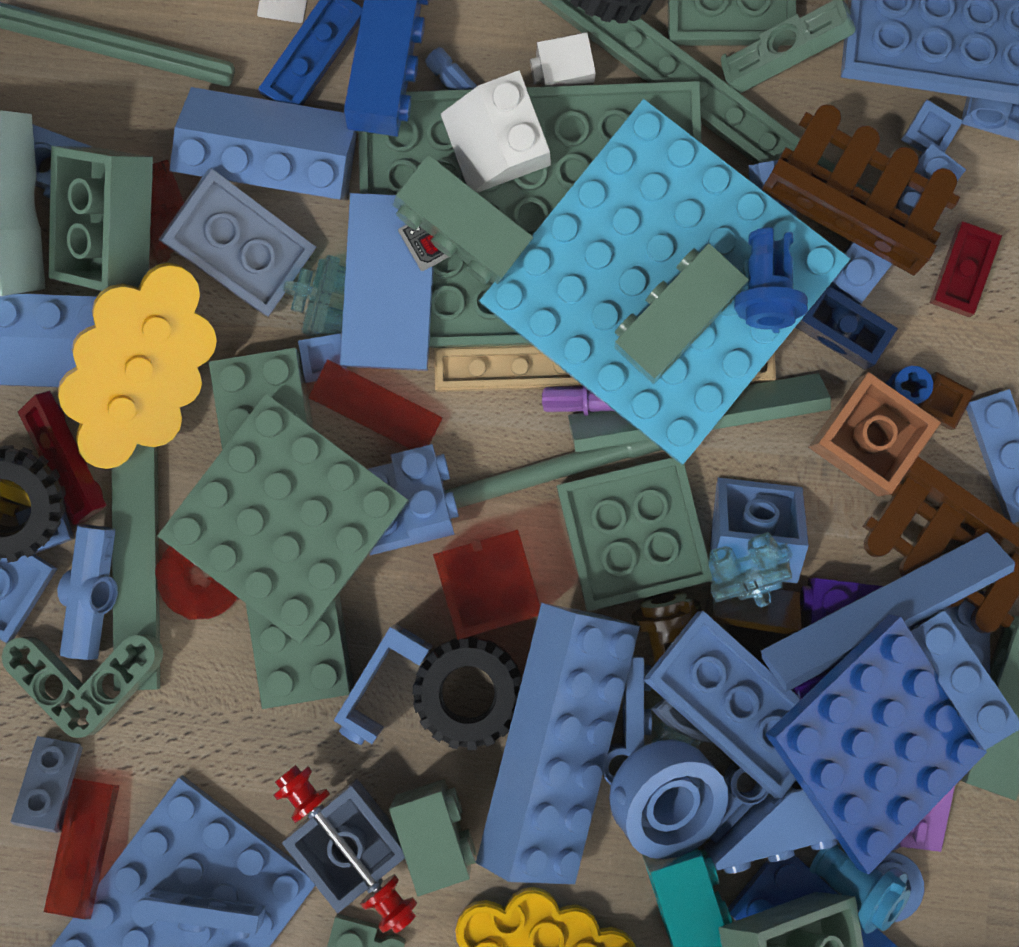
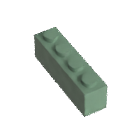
[960,615,1019,801]

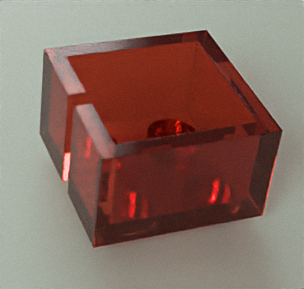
[433,529,541,640]

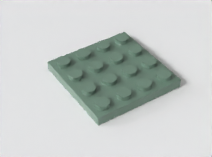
[157,393,409,644]

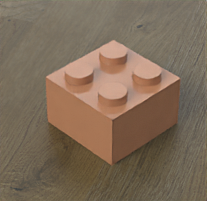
[808,372,941,497]

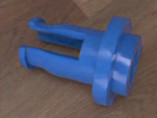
[734,227,808,333]

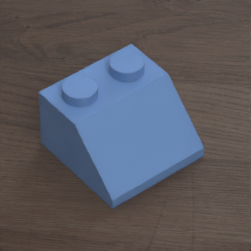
[710,477,809,583]

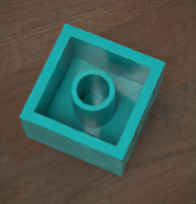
[642,848,732,947]

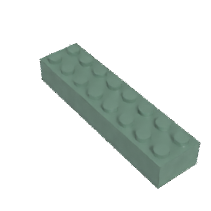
[209,348,354,709]

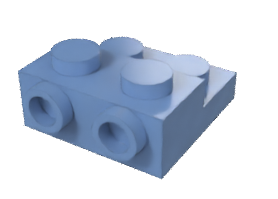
[368,444,459,555]

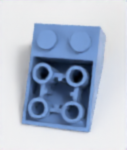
[703,780,838,873]

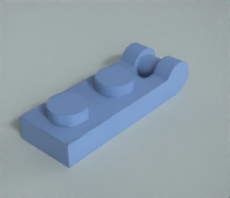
[131,890,266,939]

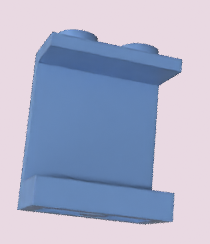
[333,624,433,745]

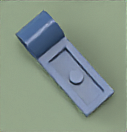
[603,655,652,785]

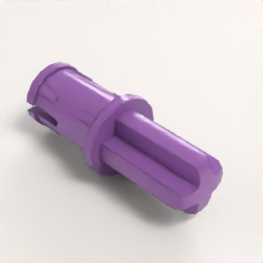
[542,386,614,416]

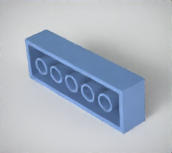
[476,603,640,884]

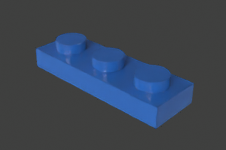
[258,0,363,106]

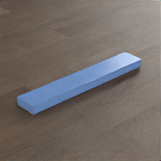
[761,532,1015,692]

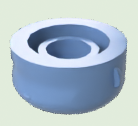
[609,739,728,859]

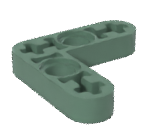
[1,634,163,738]

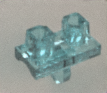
[283,255,346,336]
[709,532,792,608]

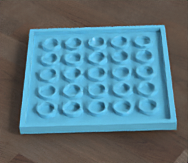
[479,99,850,466]

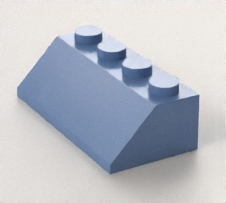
[169,87,357,200]
[0,294,97,388]

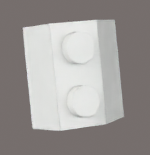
[441,70,551,193]

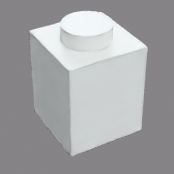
[530,33,596,87]

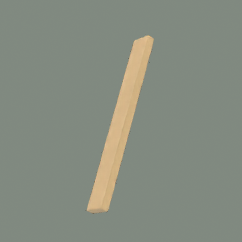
[434,345,776,392]

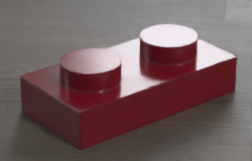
[929,221,1002,317]

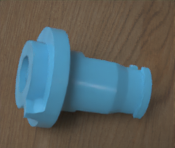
[809,845,911,934]

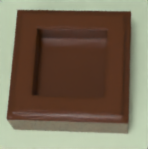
[916,372,975,430]

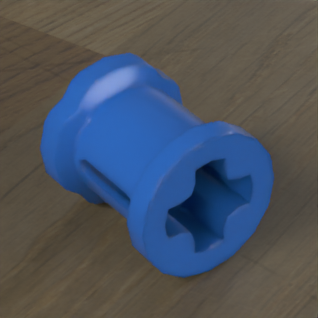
[885,366,933,405]

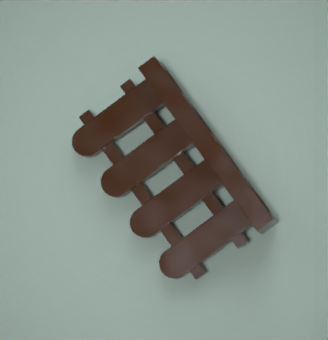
[761,104,960,276]
[862,457,1019,633]

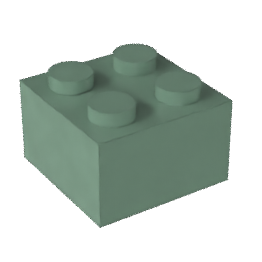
[389,779,477,897]

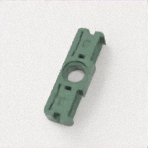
[721,0,856,93]

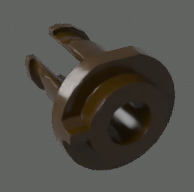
[631,592,702,663]

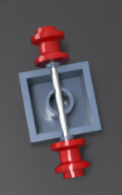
[273,765,417,934]

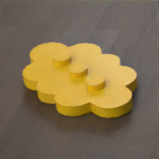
[58,263,217,469]
[455,887,636,947]

